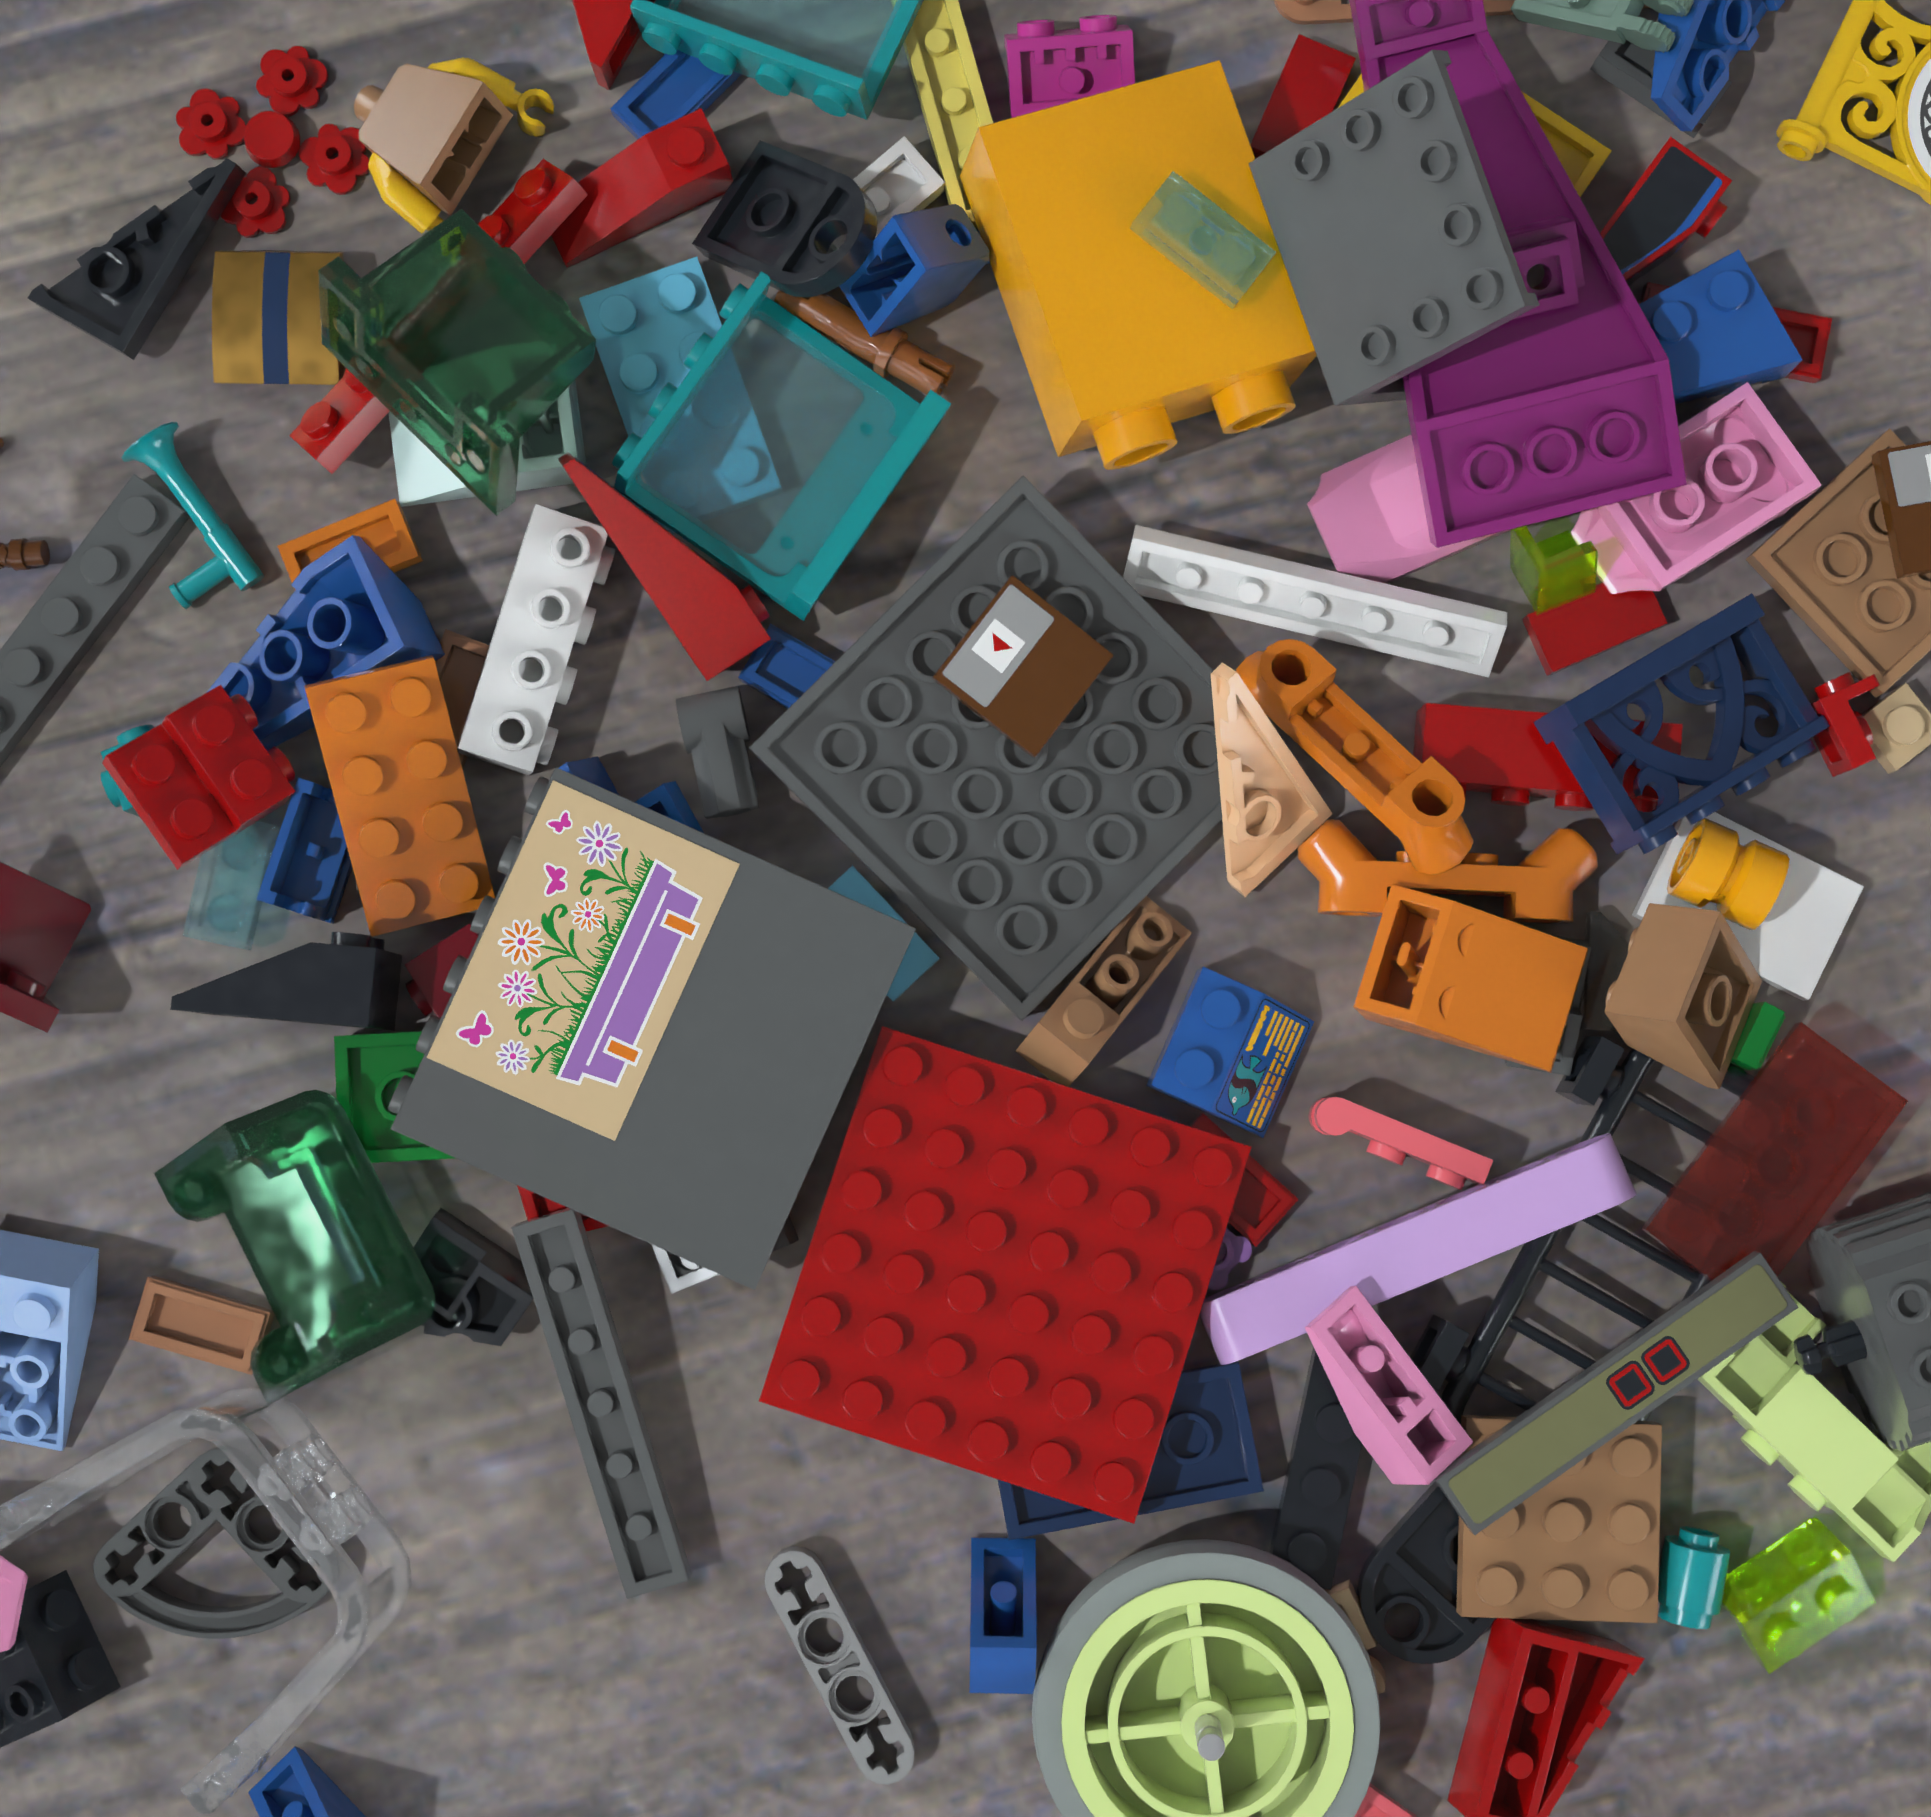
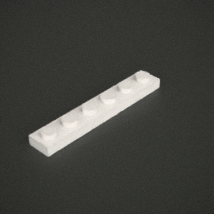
[1123,525,1507,677]

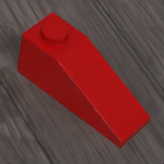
[551,108,733,268]

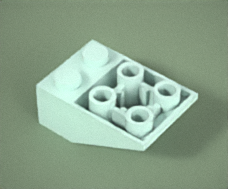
[388,339,586,507]

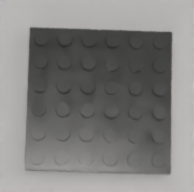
[749,475,1291,1021]

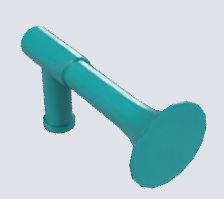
[121,422,264,609]

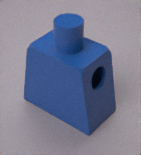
[840,204,990,337]

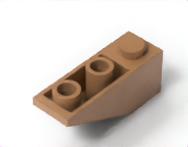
[1015,896,1192,1087]

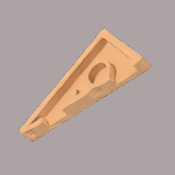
[1211,662,1333,897]

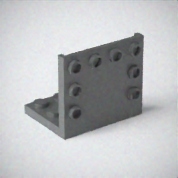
[1248,50,1539,406]

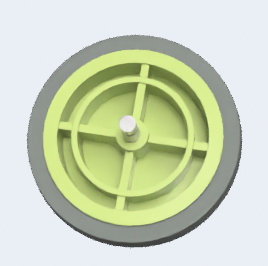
[1032,1539,1380,1817]

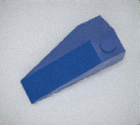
[1651,0,1785,131]

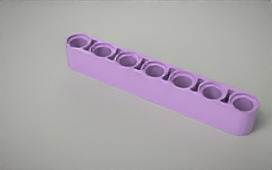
[1199,1133,1637,1365]

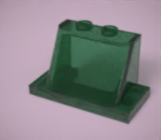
[318,209,596,516]

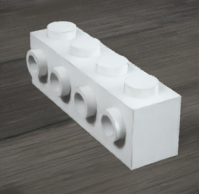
[457,504,615,775]

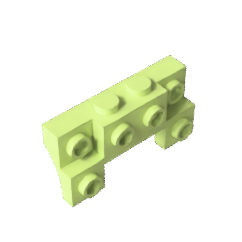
[1698,1281,1931,1562]

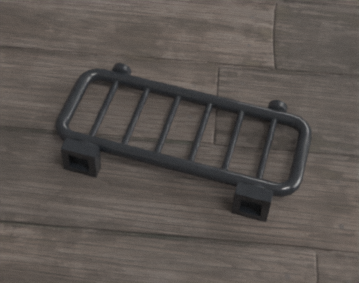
[1410,1036,1800,1425]

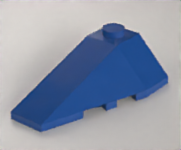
[206,535,445,750]

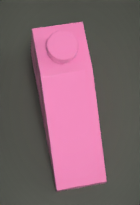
[1305,1286,1473,1485]

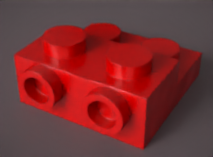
[102,685,296,870]

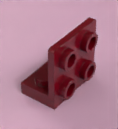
[0,861,91,1033]

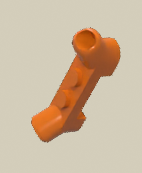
[1236,639,1474,875]
[1298,819,1598,924]

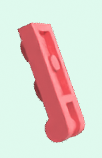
[1308,1097,1494,1190]

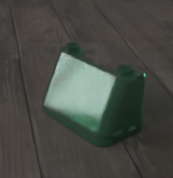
[154,1090,435,1405]

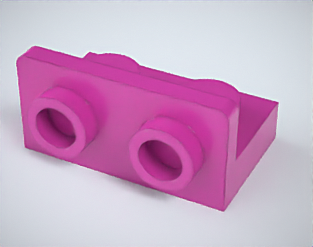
[1004,15,1135,118]

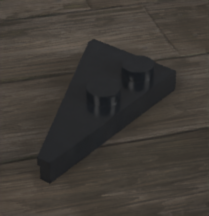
[28,158,246,360]

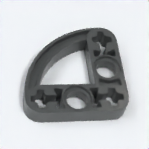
[93,1445,342,1639]

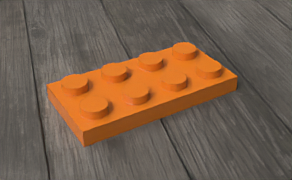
[304,655,495,937]

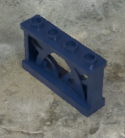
[1533,593,1830,855]

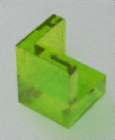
[1510,525,1598,615]

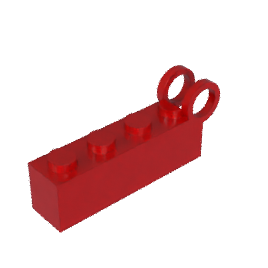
[1413,703,1683,812]

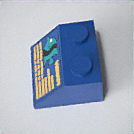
[1146,966,1314,1138]

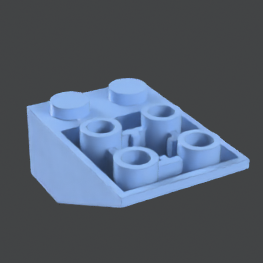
[0,1230,99,1451]

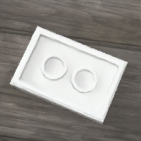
[1632,812,1864,1001]

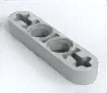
[765,1546,915,1785]

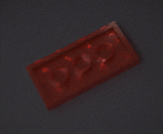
[1642,1022,1908,1281]

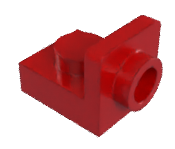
[1811,672,1880,777]

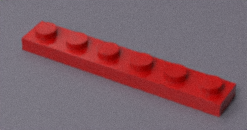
[289,158,588,474]

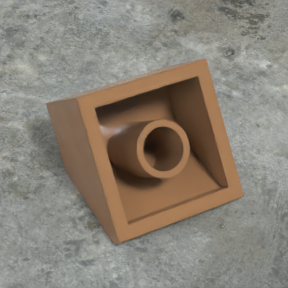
[1604,903,1762,1089]

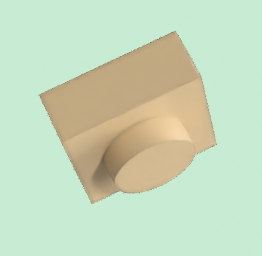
[1862,683,1931,774]

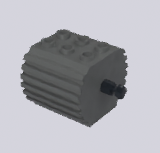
[1794,1192,1931,1451]

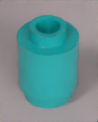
[1658,1526,1730,1629]

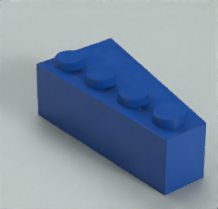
[1639,249,1802,405]

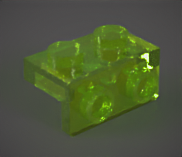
[1722,1518,1876,1674]

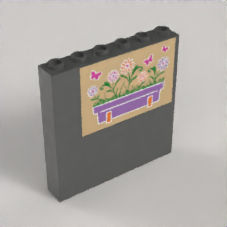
[388,767,916,1290]

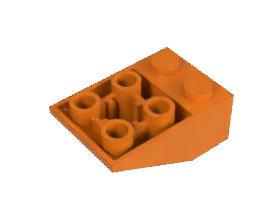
[1353,884,1588,1073]

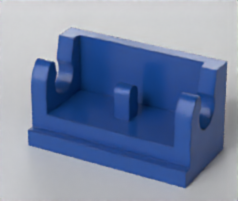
[256,777,352,924]

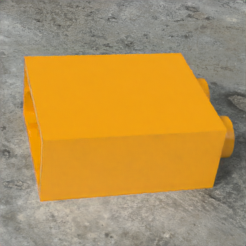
[960,60,1317,470]

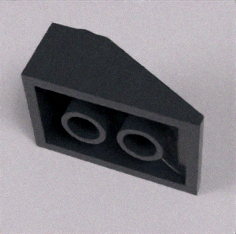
[170,932,402,1031]

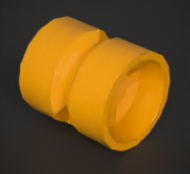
[1667,818,1790,930]

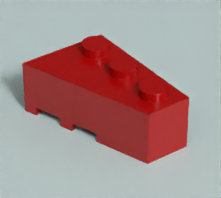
[1447,1618,1645,1817]

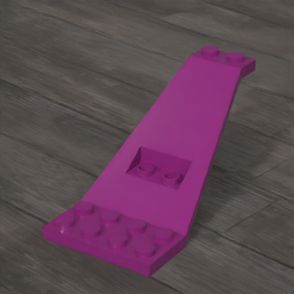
[1349,0,1687,548]

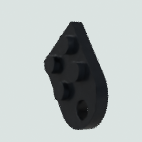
[692,140,878,297]
[1357,1456,1496,1664]

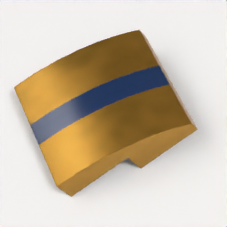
[212,250,347,385]

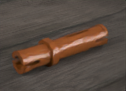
[774,290,955,396]

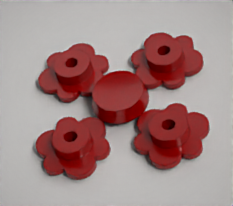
[176,46,369,238]

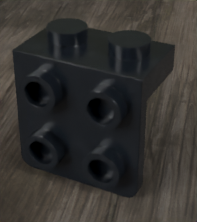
[0,1570,121,1748]

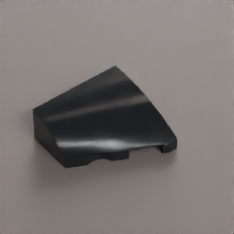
[365,1208,533,1346]

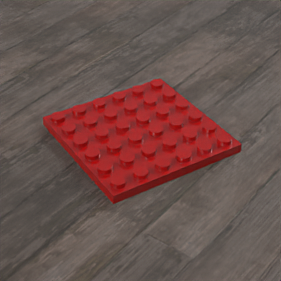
[759,1026,1251,1524]

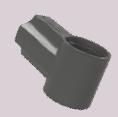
[676,686,759,819]

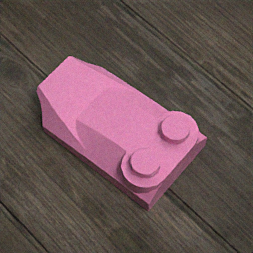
[1570,382,1822,594]
[1307,435,1515,584]

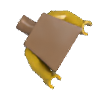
[354,57,554,261]

